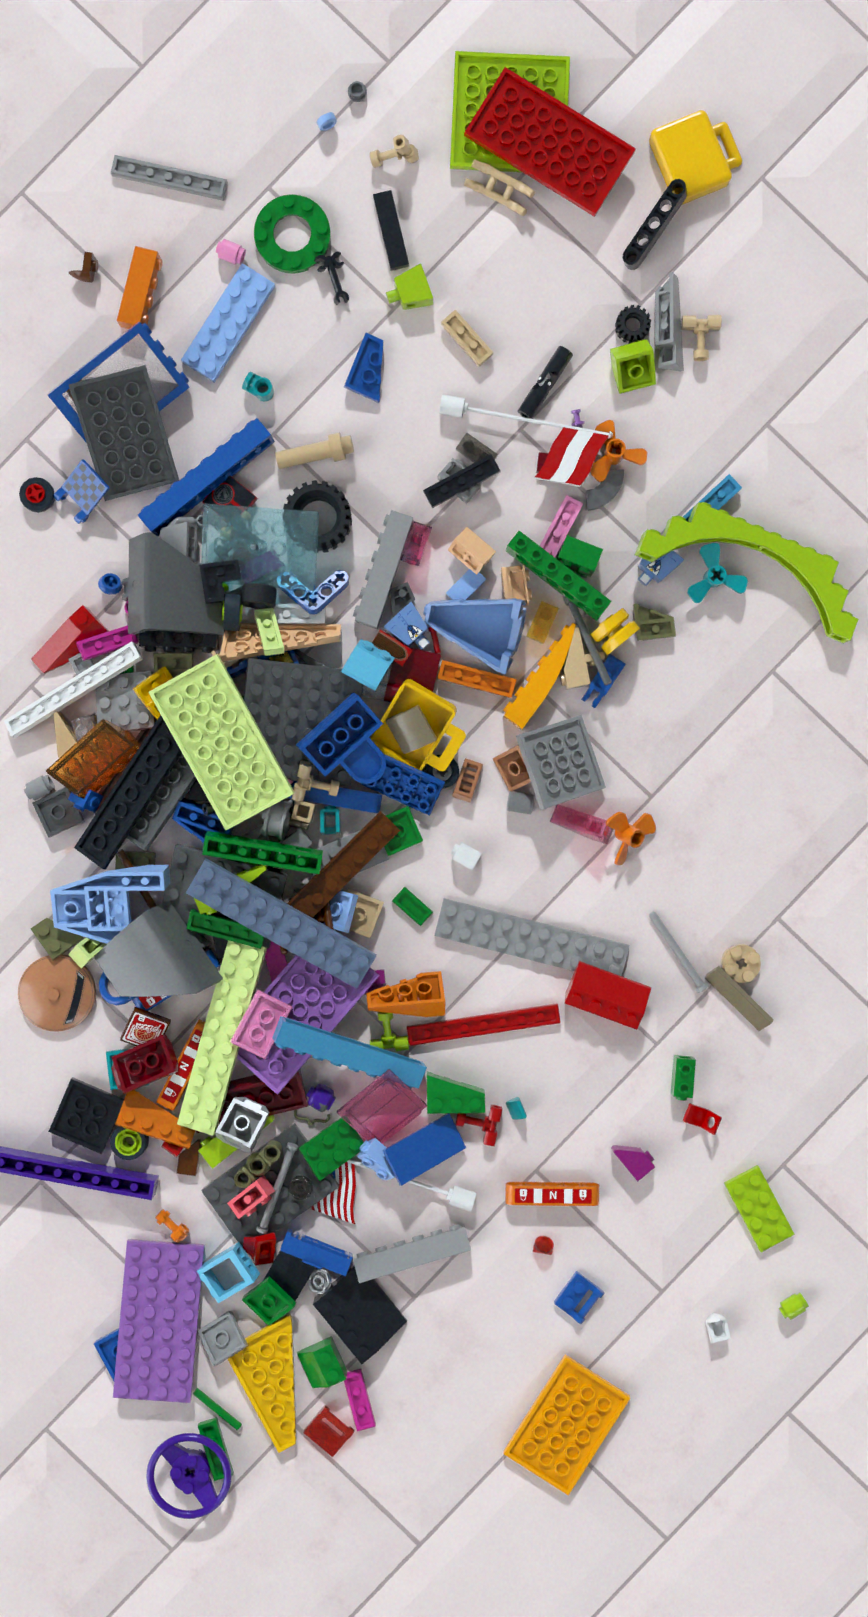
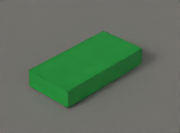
[392,886,433,926]

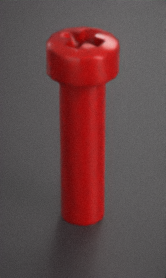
[428,627,441,653]

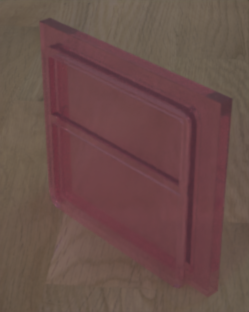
[337,1069,427,1144]

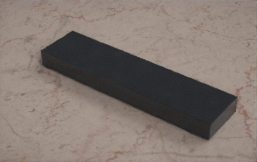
[373,190,409,271]
[423,454,501,508]

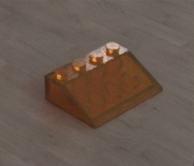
[46,719,141,798]

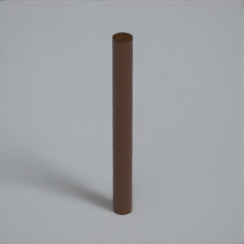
[116,849,157,909]

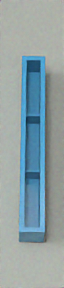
[272,1016,427,1089]

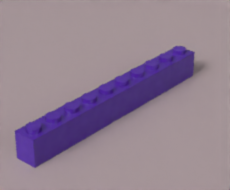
[0,1146,159,1200]

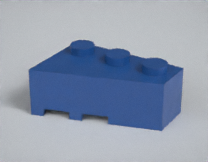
[172,798,234,844]

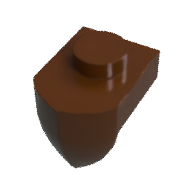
[69,252,98,283]

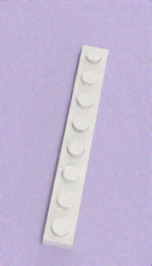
[4,642,143,738]

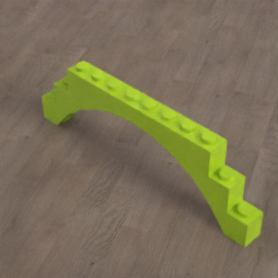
[634,502,858,643]

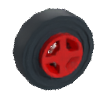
[19,477,55,513]

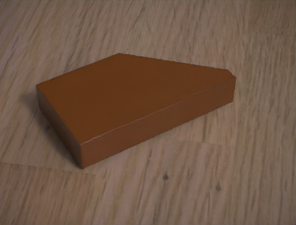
[176,1139,201,1176]

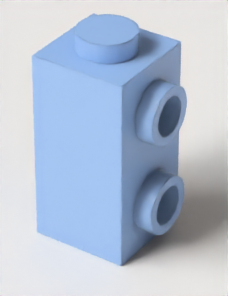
[357,1138,395,1181]

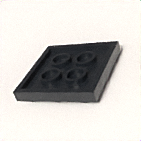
[48,1077,124,1154]

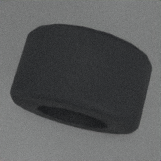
[241,583,277,609]

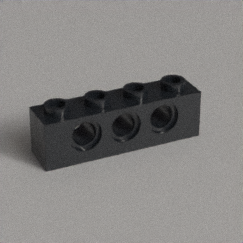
[139,630,219,653]

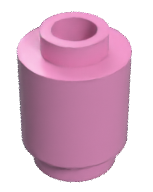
[216,239,246,265]

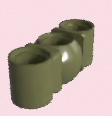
[234,1140,283,1188]

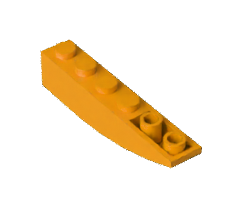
[503,623,576,730]

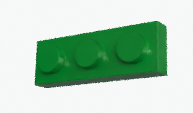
[198,1417,234,1481]

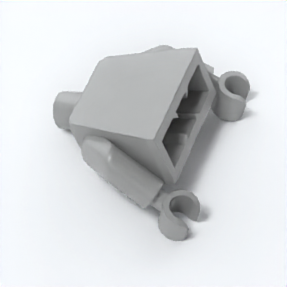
[160,515,207,566]

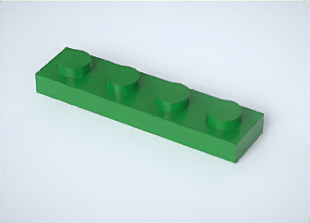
[186,909,265,949]

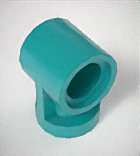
[242,372,274,402]

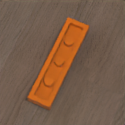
[437,660,516,698]

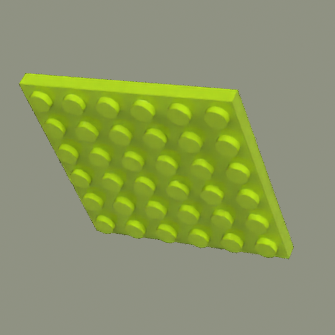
[450,51,570,172]

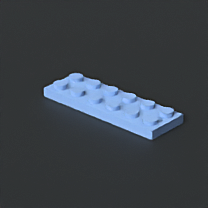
[181,263,275,383]

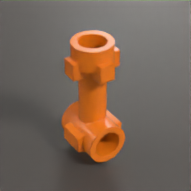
[155,1209,189,1243]

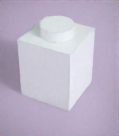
[451,842,482,870]

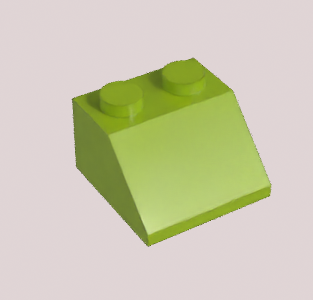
[610,339,656,394]

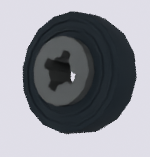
[425,754,459,789]

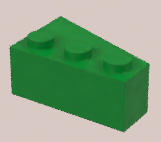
[427,1071,485,1114]

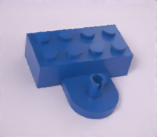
[296,693,386,784]

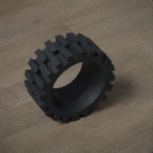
[283,480,352,553]

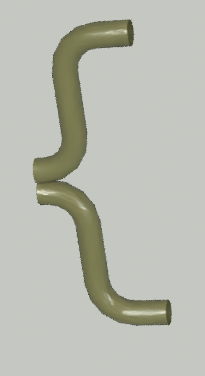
[294,1109,330,1125]

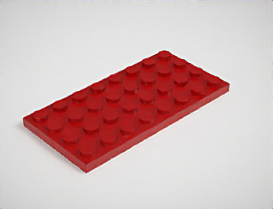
[464,67,636,217]

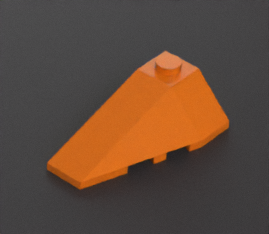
[366,971,445,1017]

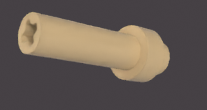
[275,432,354,469]

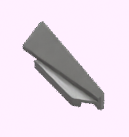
[655,272,684,371]

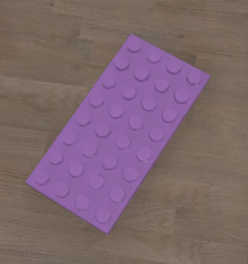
[237,955,380,1094]
[113,1239,205,1403]

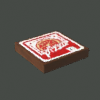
[120,1007,171,1046]

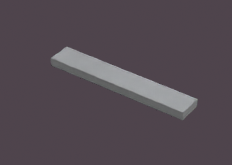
[111,155,228,201]

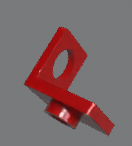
[682,1103,722,1135]

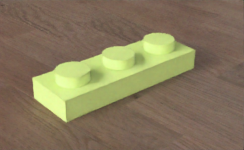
[254,608,284,656]

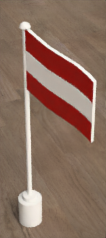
[439,394,613,487]

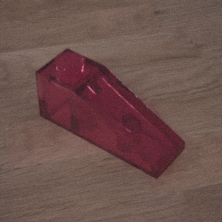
[550,804,614,845]

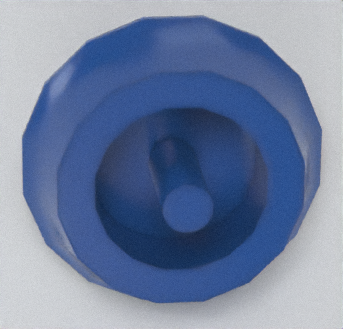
[98,573,122,595]

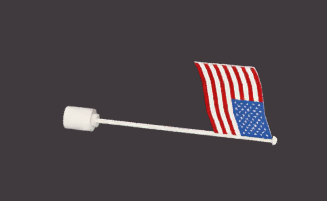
[311,1159,476,1224]

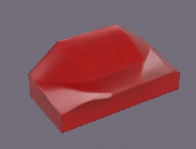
[243,1232,276,1266]

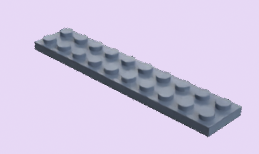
[186,859,377,989]

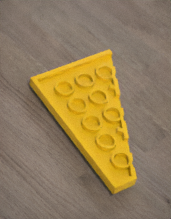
[228,1314,296,1453]

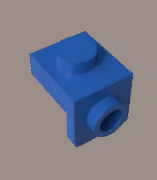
[68,790,104,813]

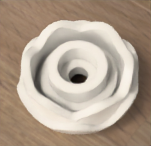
[308,1269,331,1294]

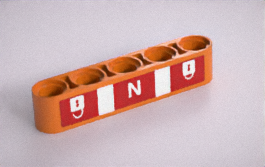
[156,1019,205,1111]
[505,1182,600,1206]

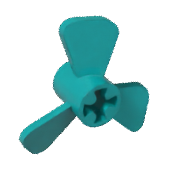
[687,543,748,603]

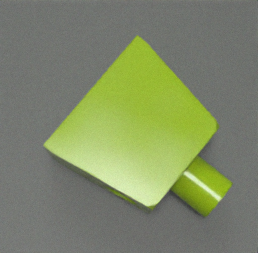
[386,264,433,310]

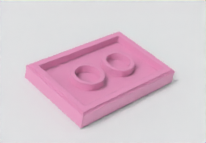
[230,990,293,1059]

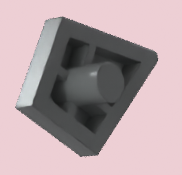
[390,582,415,617]

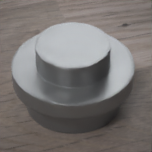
[348,81,367,102]

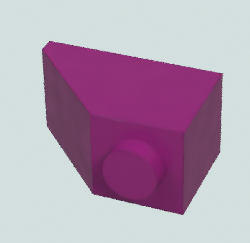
[611,1145,655,1182]

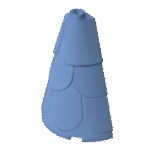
[423,598,526,674]

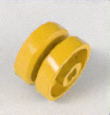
[590,608,640,655]

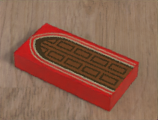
[372,629,413,667]

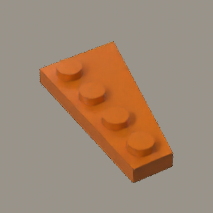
[115,1090,195,1149]

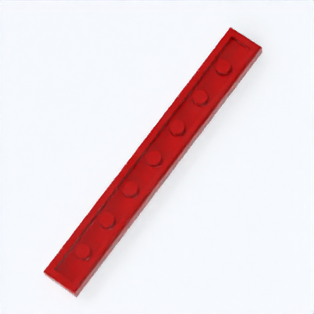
[407,1003,561,1046]

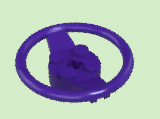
[146,1433,232,1519]

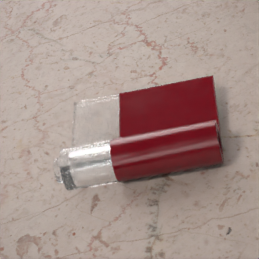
[361,647,441,703]

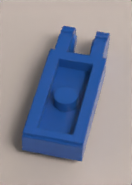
[581,654,626,708]

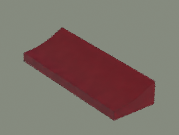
[196,1070,309,1133]

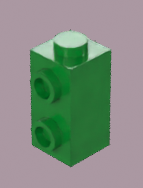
[671,1055,696,1101]

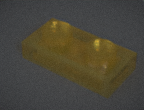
[526,601,559,644]

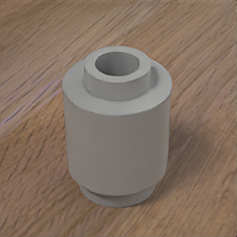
[24,775,55,801]

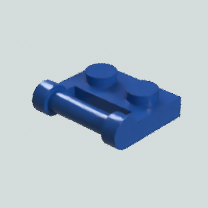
[554,1271,605,1324]

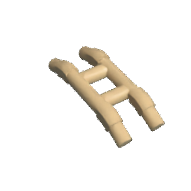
[464,159,535,216]

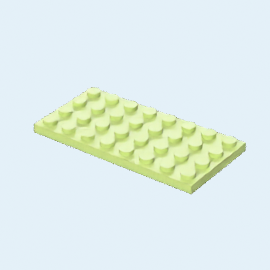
[148,654,295,830]

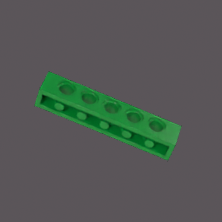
[506,531,612,621]
[202,831,323,874]

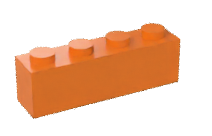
[117,246,163,329]

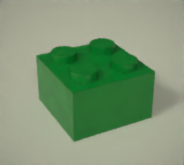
[557,535,603,578]

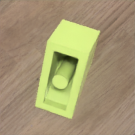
[68,938,106,969]

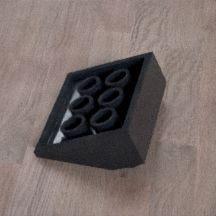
[313,1265,407,1365]

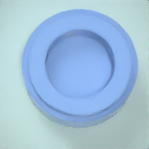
[317,112,337,131]

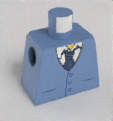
[638,551,684,586]
[384,602,430,650]

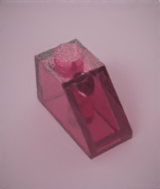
[401,521,432,566]

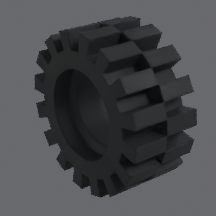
[615,305,651,344]

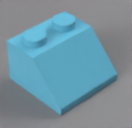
[341,639,395,691]

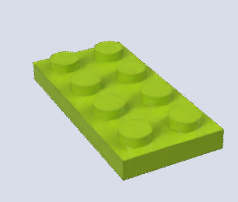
[724,1165,795,1252]

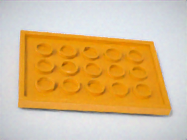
[503,1354,630,1496]

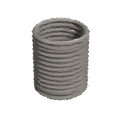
[506,791,534,815]

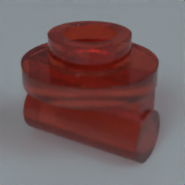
[532,1236,554,1255]

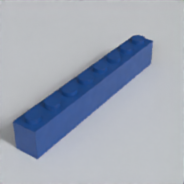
[138,418,275,536]

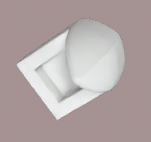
[706,1313,731,1343]

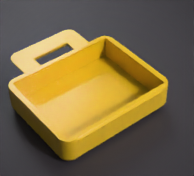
[649,110,742,205]
[370,679,466,771]

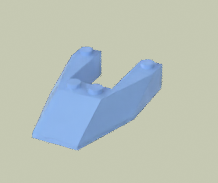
[50,865,171,944]

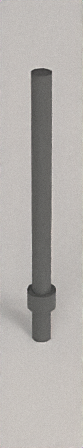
[563,597,612,685]

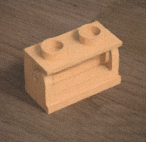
[448,527,496,575]
[501,565,532,606]

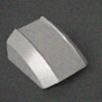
[215,1097,269,1153]

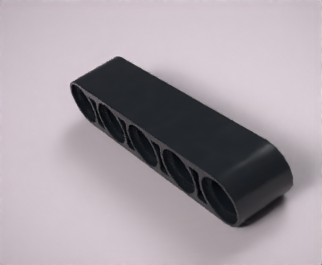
[622,179,687,270]

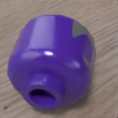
[306,1083,336,1112]

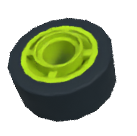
[222,594,243,631]
[110,1126,149,1160]

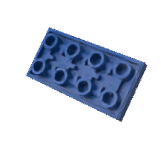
[360,754,445,816]
[382,1113,466,1186]

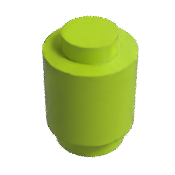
[779,1293,809,1320]

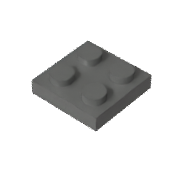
[32,786,85,837]

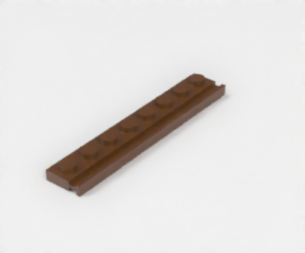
[287,811,400,918]

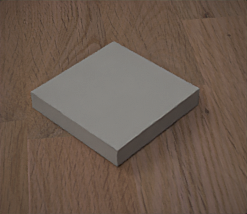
[197,1311,248,1366]

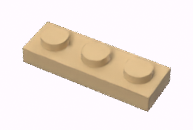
[441,310,493,367]

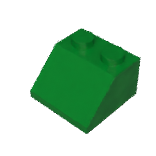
[297,1336,347,1388]

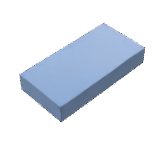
[446,569,486,601]

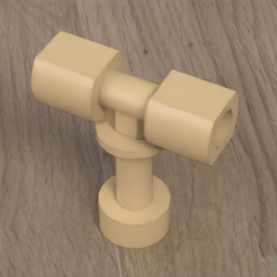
[370,135,419,168]
[681,315,722,361]
[292,760,340,802]

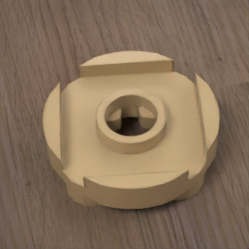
[721,944,761,983]

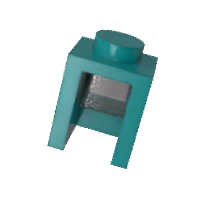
[320,806,341,835]

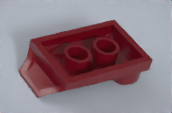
[111,1035,178,1094]

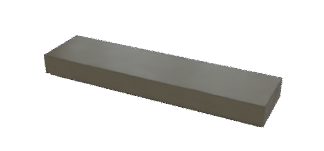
[705,966,774,1031]

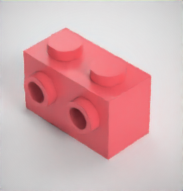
[227,1175,275,1219]

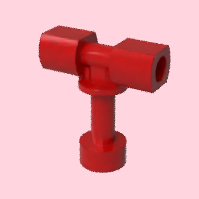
[455,1104,503,1146]

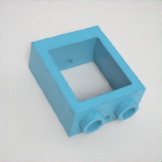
[197,1242,260,1303]

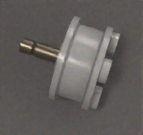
[260,800,309,842]

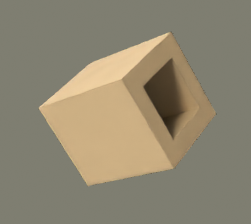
[291,801,316,823]

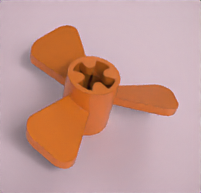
[590,420,647,482]
[606,812,656,866]

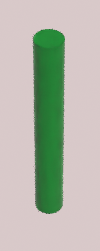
[193,1388,242,1430]

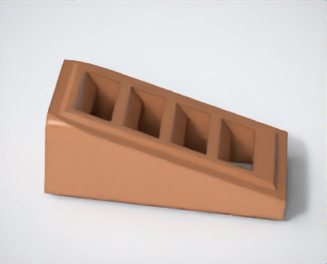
[452,758,483,802]

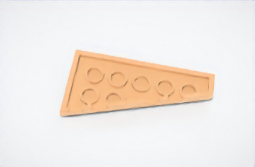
[220,623,341,662]

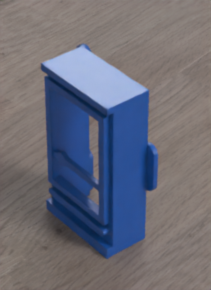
[280,1228,353,1276]

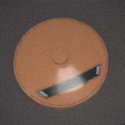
[18,954,96,1032]

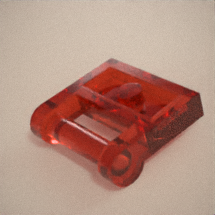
[303,1405,355,1457]

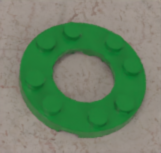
[254,194,331,274]

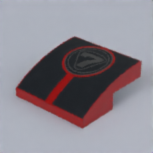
[202,475,258,528]

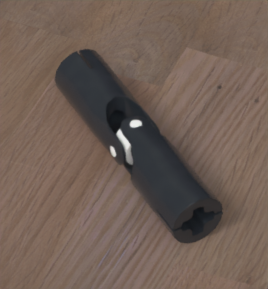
[517,346,573,419]

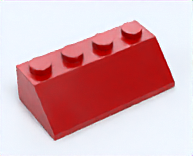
[564,961,651,1030]

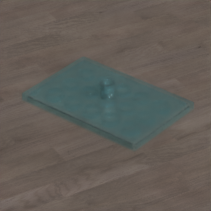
[201,504,319,591]

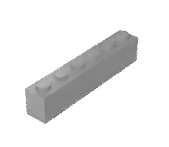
[353,510,414,629]
[353,1224,471,1283]

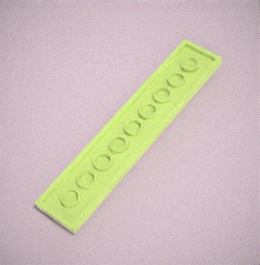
[177,940,267,1136]

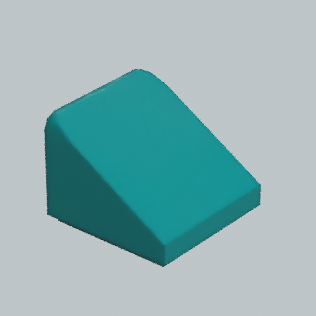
[506,1097,527,1120]

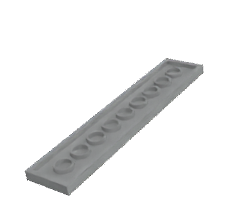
[434,898,630,976]

